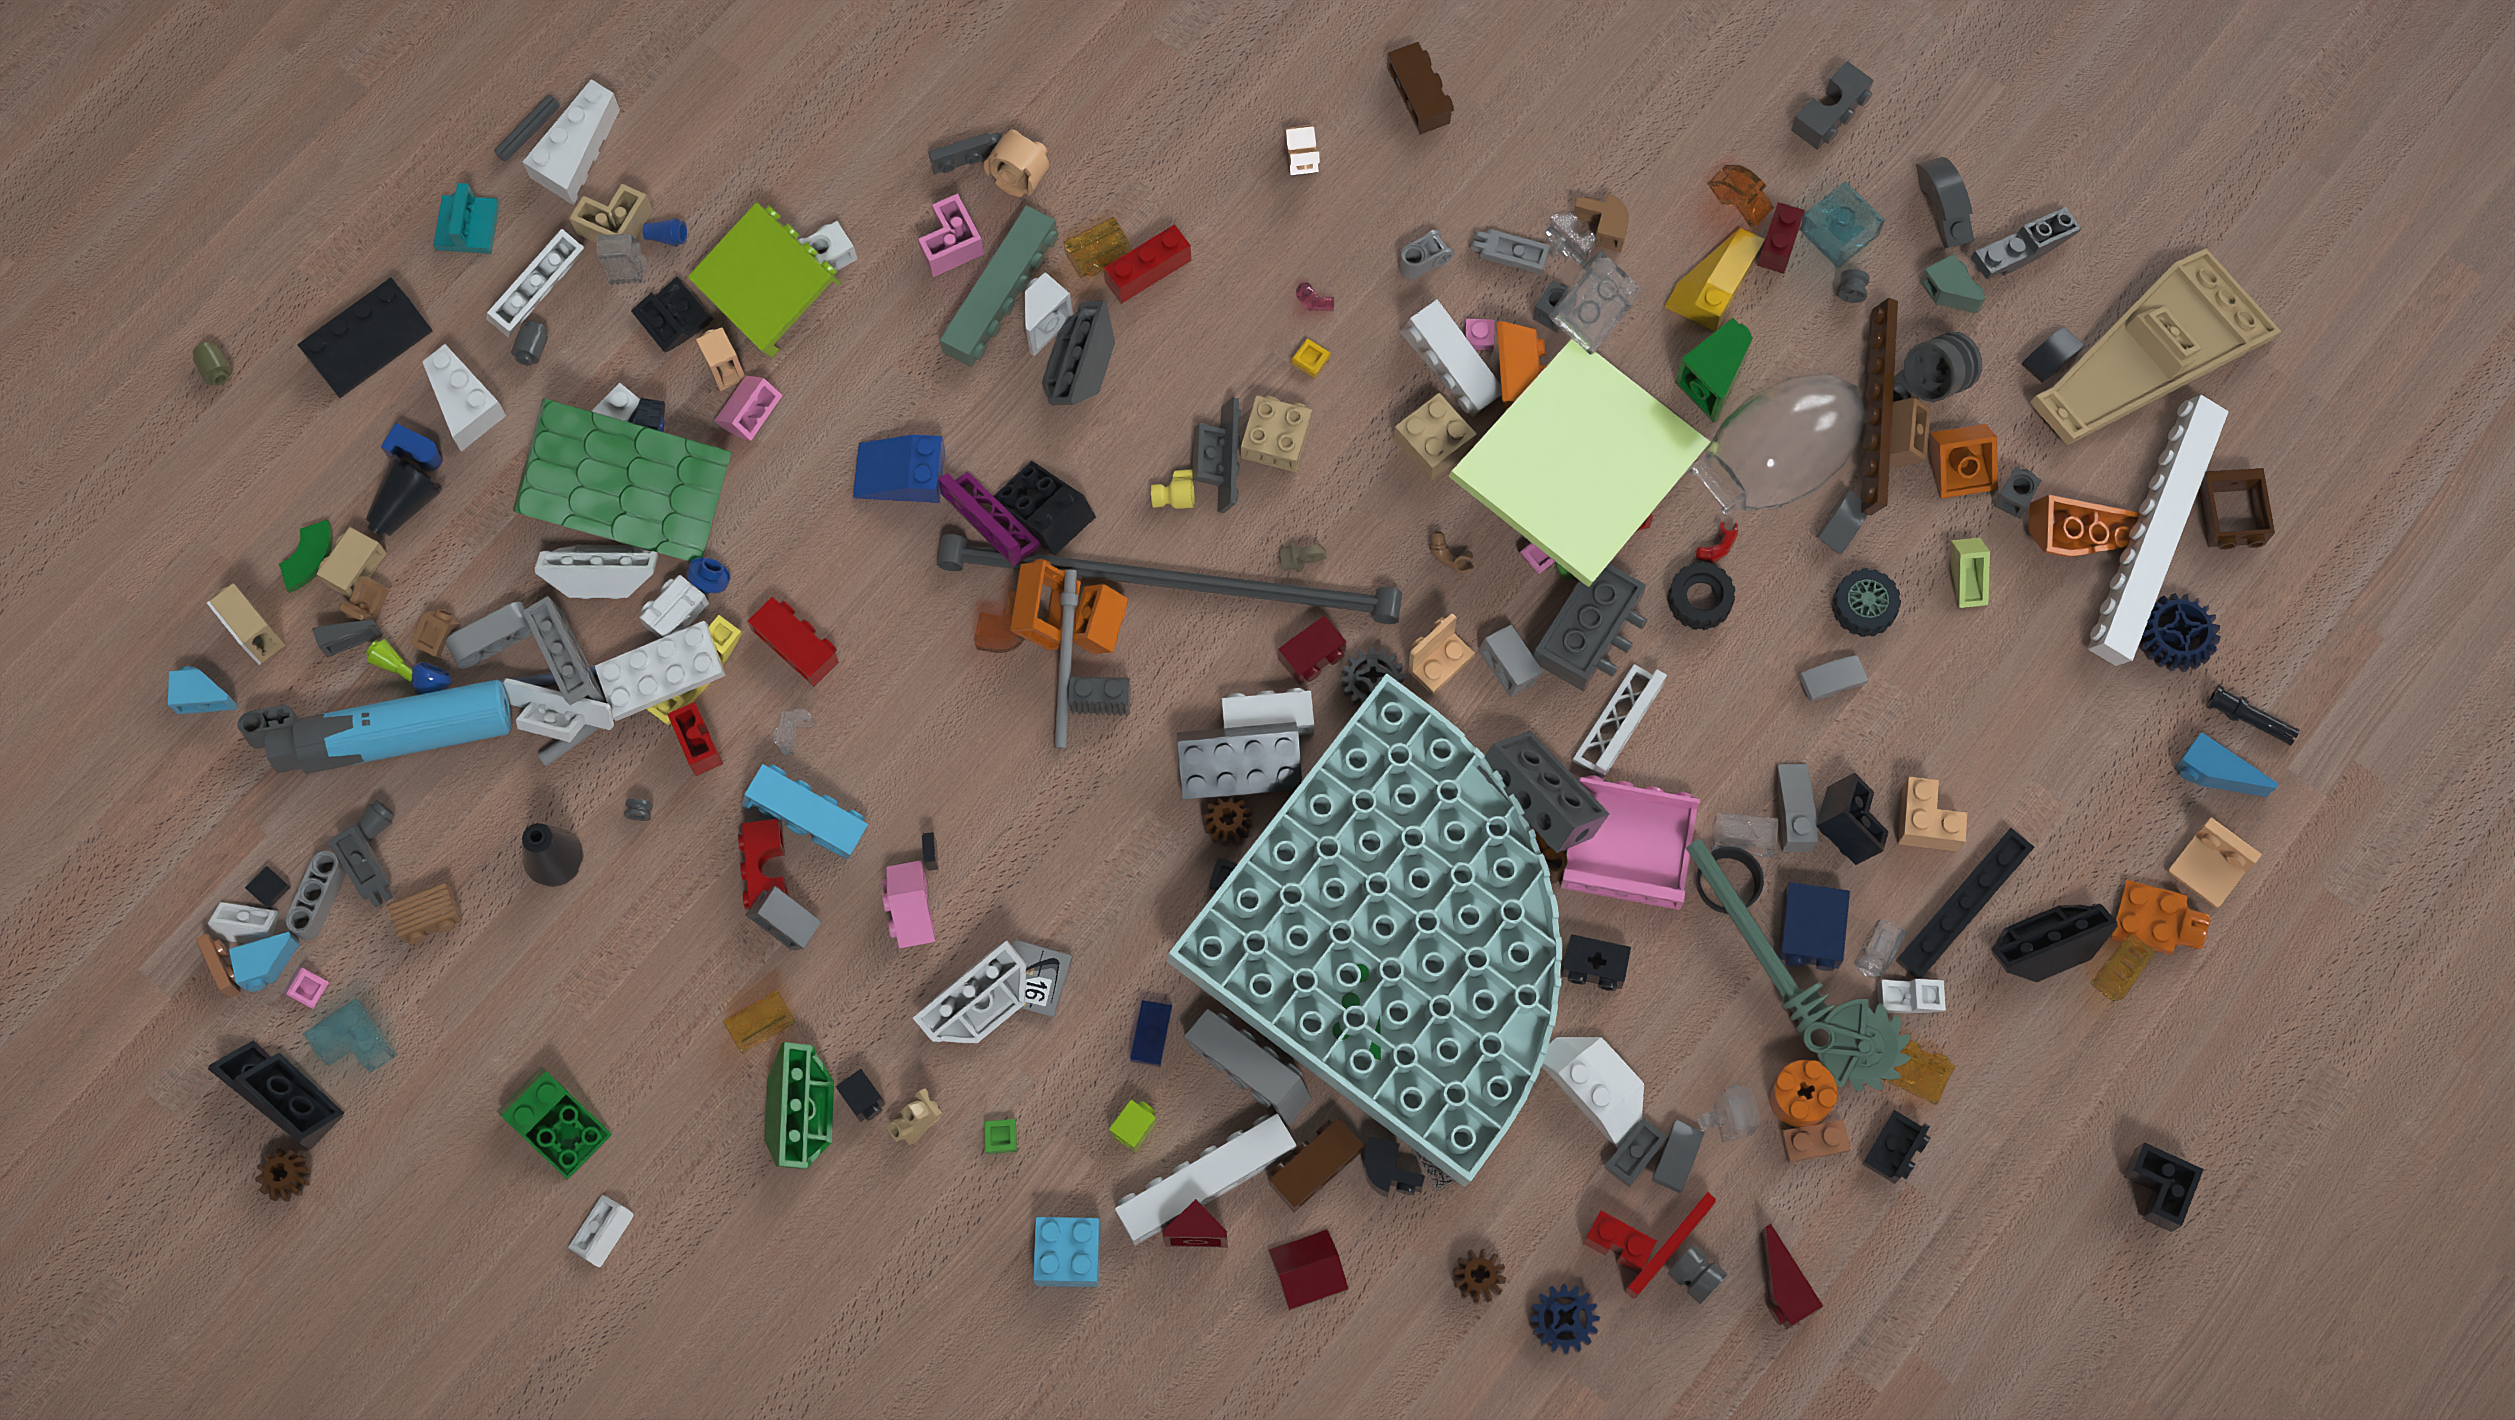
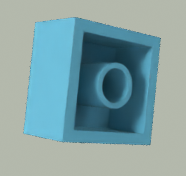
[1033,1217,1101,1287]

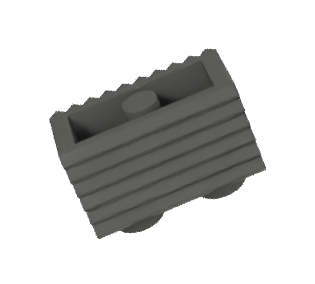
[1068,676,1131,716]

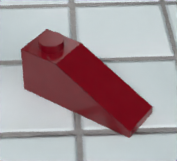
[1761,1224,1823,1330]

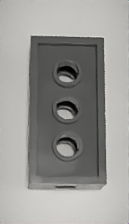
[1477,730,1610,853]

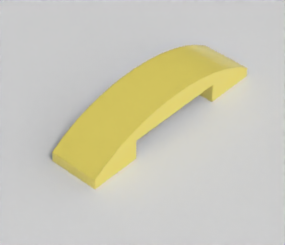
[647,615,742,725]

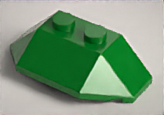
[764,1042,834,1169]

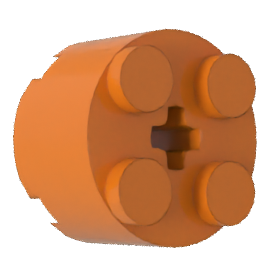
[1769,1060,1837,1128]

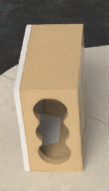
[207,583,286,665]

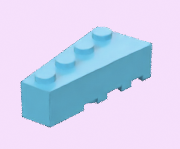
[741,764,868,860]

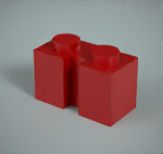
[667,702,723,776]
[1583,1210,1657,1274]

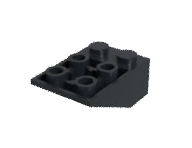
[993,461,1096,556]

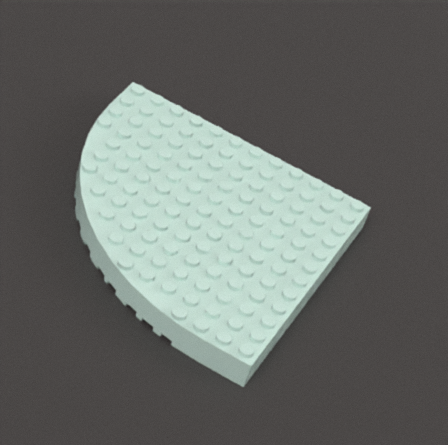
[1166,673,1562,1187]

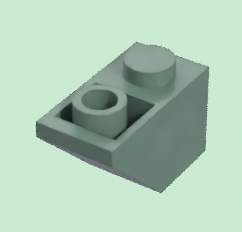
[1920,254,1986,313]

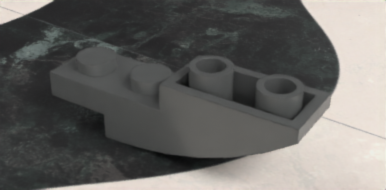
[1971,207,2082,279]

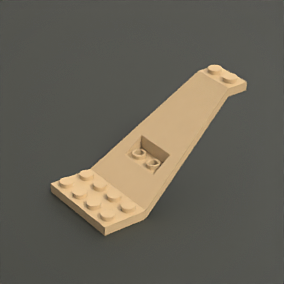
[2030,248,2281,445]

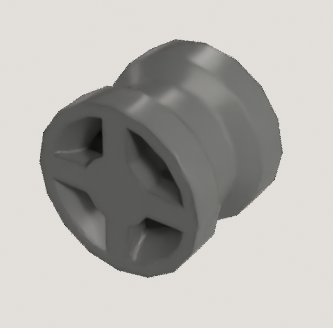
[1838,269,1870,303]

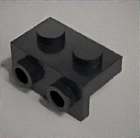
[1862,1110,1931,1184]

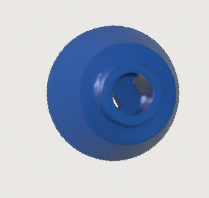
[412,662,452,695]

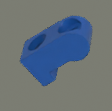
[381,423,443,471]

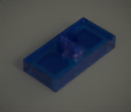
[1130,1000,1173,1067]

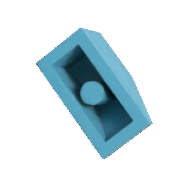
[168,666,237,714]
[229,932,299,992]

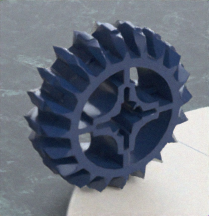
[2141,593,2220,673]

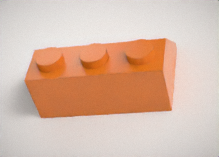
[1497,321,1547,410]

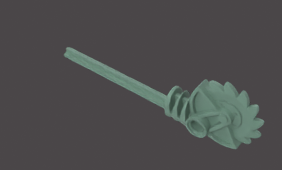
[1686,838,1910,1092]

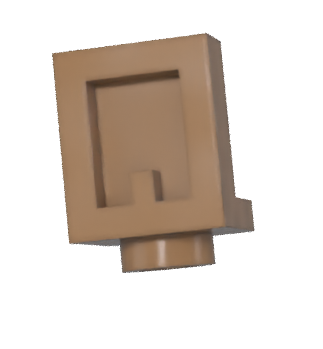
[410,609,461,657]

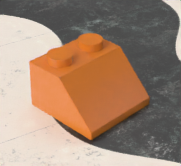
[1930,424,1998,499]

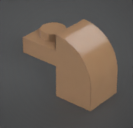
[1572,193,1629,252]

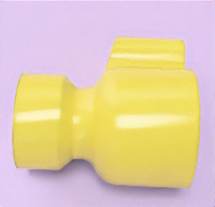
[1151,469,1195,509]

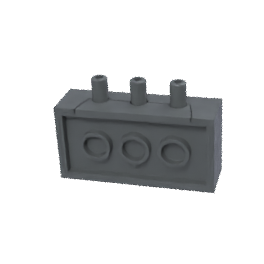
[1534,564,1647,692]

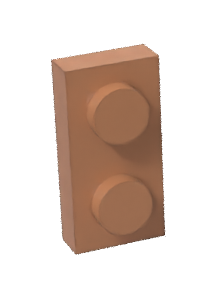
[196,933,240,998]
[1781,1120,1851,1163]

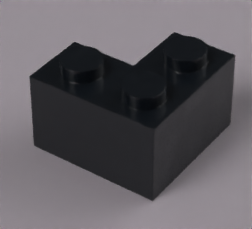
[1816,773,1889,865]
[2124,1142,2204,1232]

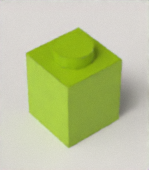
[1109,1100,1157,1153]

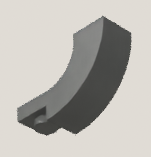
[1916,157,1974,248]

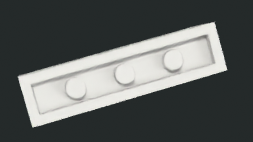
[1573,664,1667,779]

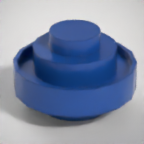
[686,558,731,594]

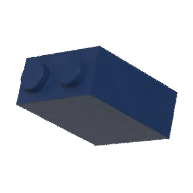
[1778,882,1850,971]

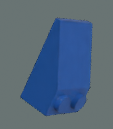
[853,434,945,503]

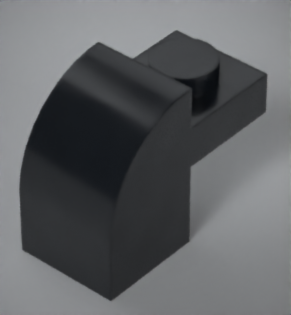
[1364,1136,1425,1197]

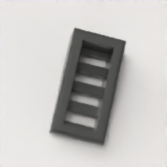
[312,619,383,657]

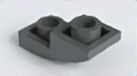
[1815,489,1867,555]
[1651,1120,1704,1193]

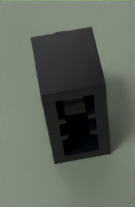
[1562,934,1631,991]

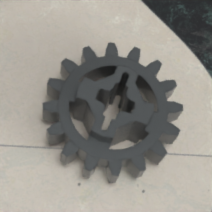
[1341,647,1405,705]

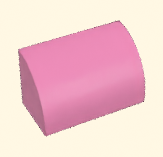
[714,376,783,441]

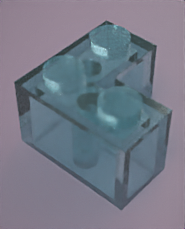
[303,998,398,1073]

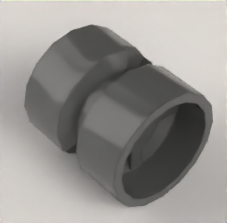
[1667,1244,1728,1304]

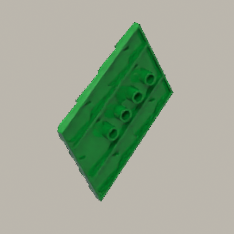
[512,398,732,561]

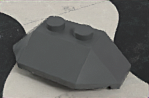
[1042,301,1115,406]

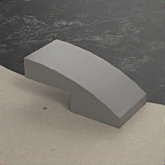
[1798,655,1869,702]

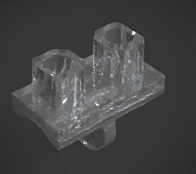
[1546,212,1598,266]

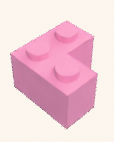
[918,193,984,277]
[882,860,935,948]

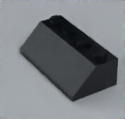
[297,277,433,398]

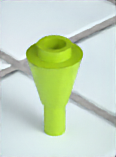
[366,639,412,683]

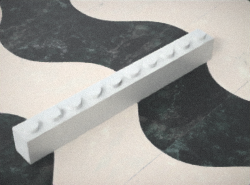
[2087,395,2228,666]

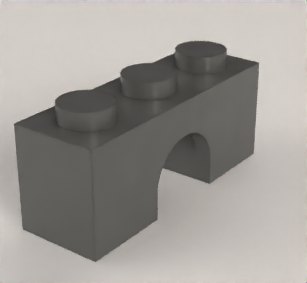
[1791,61,1874,150]

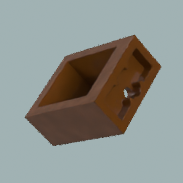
[2199,468,2275,550]

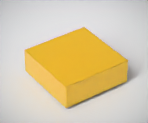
[1291,338,1331,378]

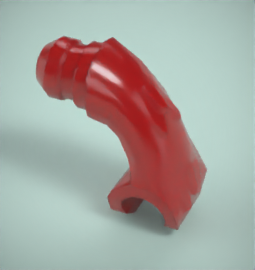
[1696,522,1738,564]

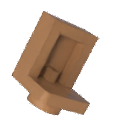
[338,576,390,622]

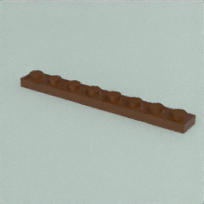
[1860,298,1898,516]

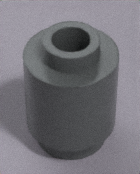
[511,321,548,366]

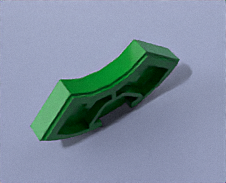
[279,520,333,593]

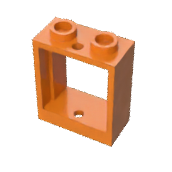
[1010,559,1081,651]

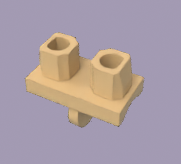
[887,1088,942,1145]

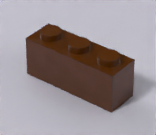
[1387,42,1454,135]
[1269,1118,1364,1213]

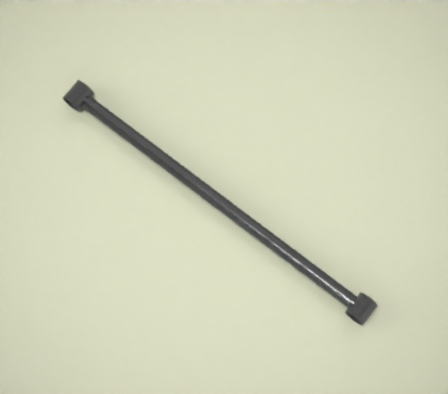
[937,534,1402,624]

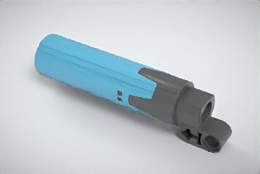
[237,680,512,774]

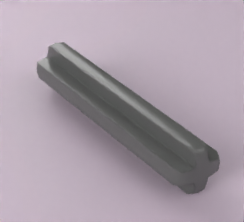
[494,95,560,162]

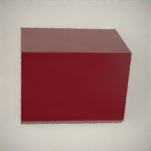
[1163,1199,1228,1248]
[1268,1229,1349,1311]

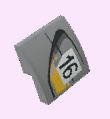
[1012,939,1073,1017]

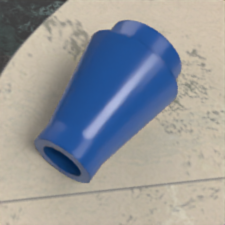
[643,218,687,247]

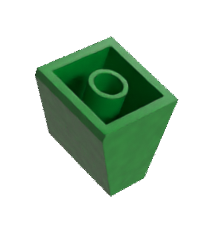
[1675,318,1753,423]

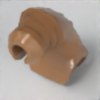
[1429,531,1474,574]

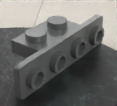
[1192,397,1241,513]

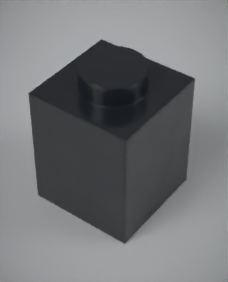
[835,1069,885,1122]

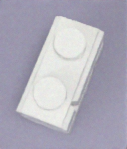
[639,575,709,639]

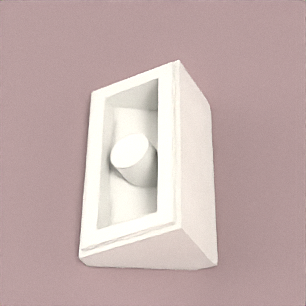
[208,902,279,944]
[567,1194,634,1267]

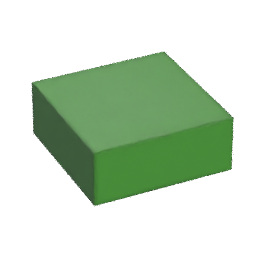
[984,1119,1017,1154]

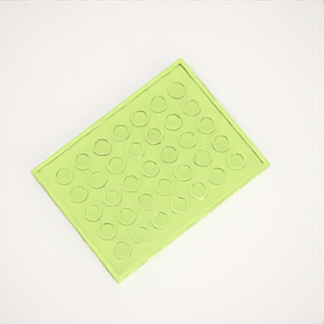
[1448,336,1710,587]

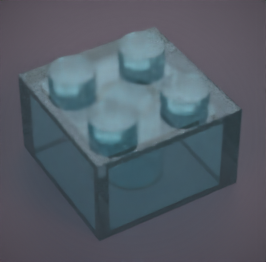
[1799,181,1885,268]

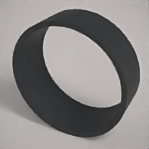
[1697,847,1764,914]

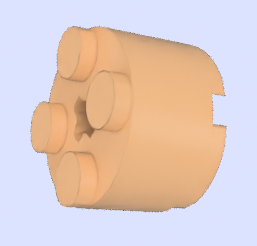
[984,129,1049,197]

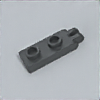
[928,133,1002,175]
[328,824,393,907]

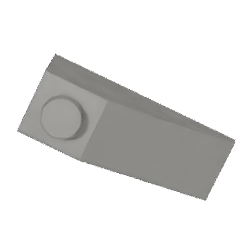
[1777,764,1818,852]

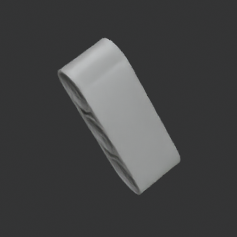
[445,602,533,669]
[285,851,346,940]

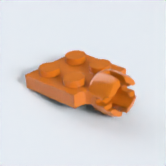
[2111,880,2211,955]

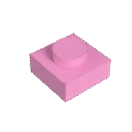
[1465,319,1495,350]

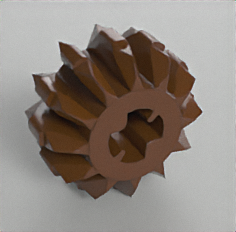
[1203,795,1254,847]
[255,1148,312,1202]
[1452,1249,1507,1304]

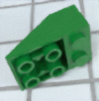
[497,1067,612,1180]

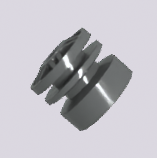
[1904,331,1982,402]

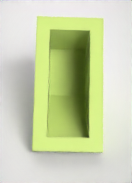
[1951,538,1990,608]

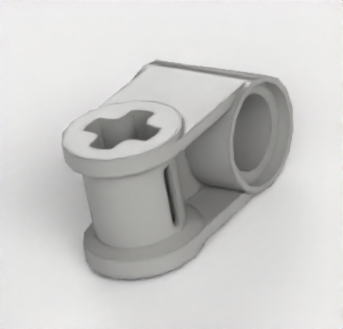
[1399,229,1455,279]

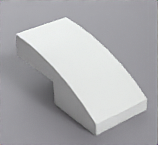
[1877,979,1946,1013]

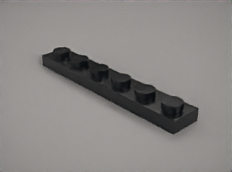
[1896,828,2035,979]

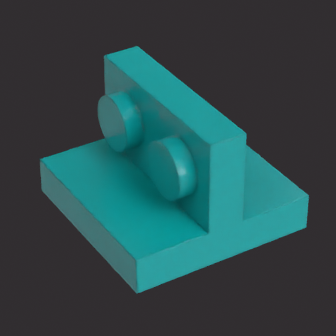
[433,183,500,254]

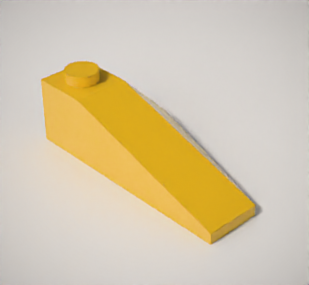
[1665,228,1765,332]

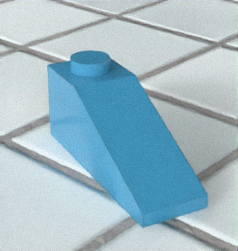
[2174,732,2279,797]

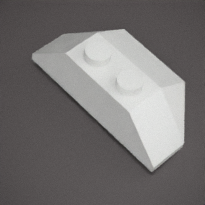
[535,545,658,599]
[913,940,1026,1043]
[1541,1037,1644,1150]

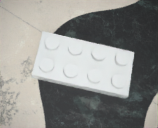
[595,621,726,721]

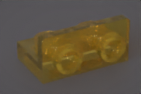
[1880,1040,1956,1105]

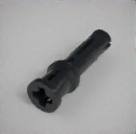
[2206,684,2300,746]

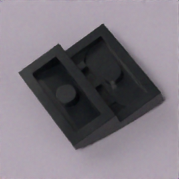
[631,276,714,353]

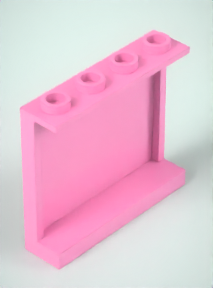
[1561,775,1700,910]

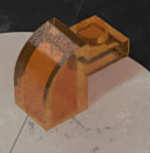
[1707,165,1774,227]
[974,589,1025,653]

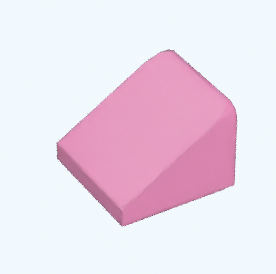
[1519,542,1555,575]
[283,967,329,1009]

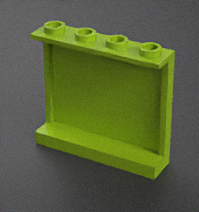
[688,202,841,358]

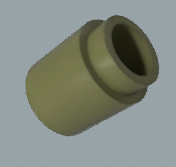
[193,342,232,385]

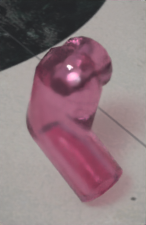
[1296,282,1334,311]

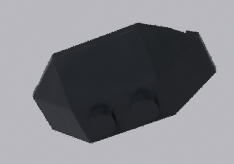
[1991,904,2118,982]

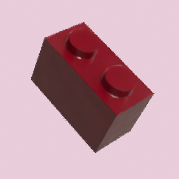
[1757,202,1805,274]
[1278,615,1347,685]

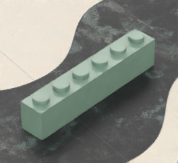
[939,205,1059,367]

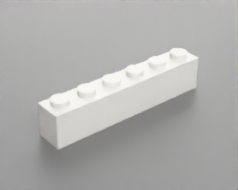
[1115,1113,1297,1246]

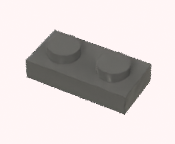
[1604,1118,1668,1187]

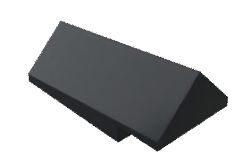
[208,1040,344,1150]

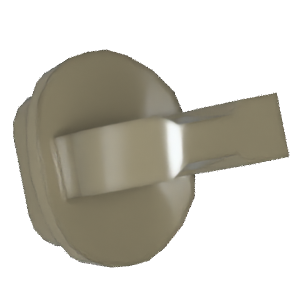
[1280,542,1327,572]

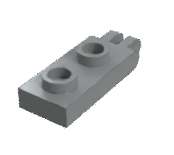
[1470,229,1550,275]

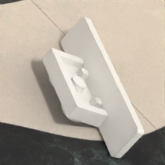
[502,678,614,742]

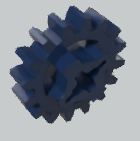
[1530,1284,1600,1355]

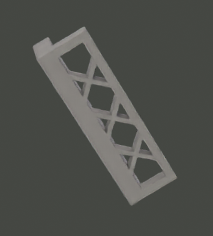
[522,596,605,705]

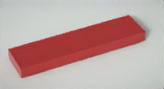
[1625,1192,1716,1299]

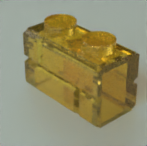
[1063,217,1130,278]
[723,990,796,1054]

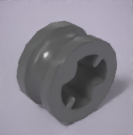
[624,799,653,821]

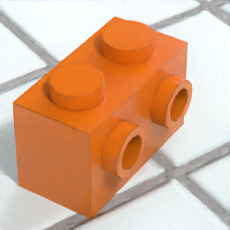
[1073,584,1129,654]

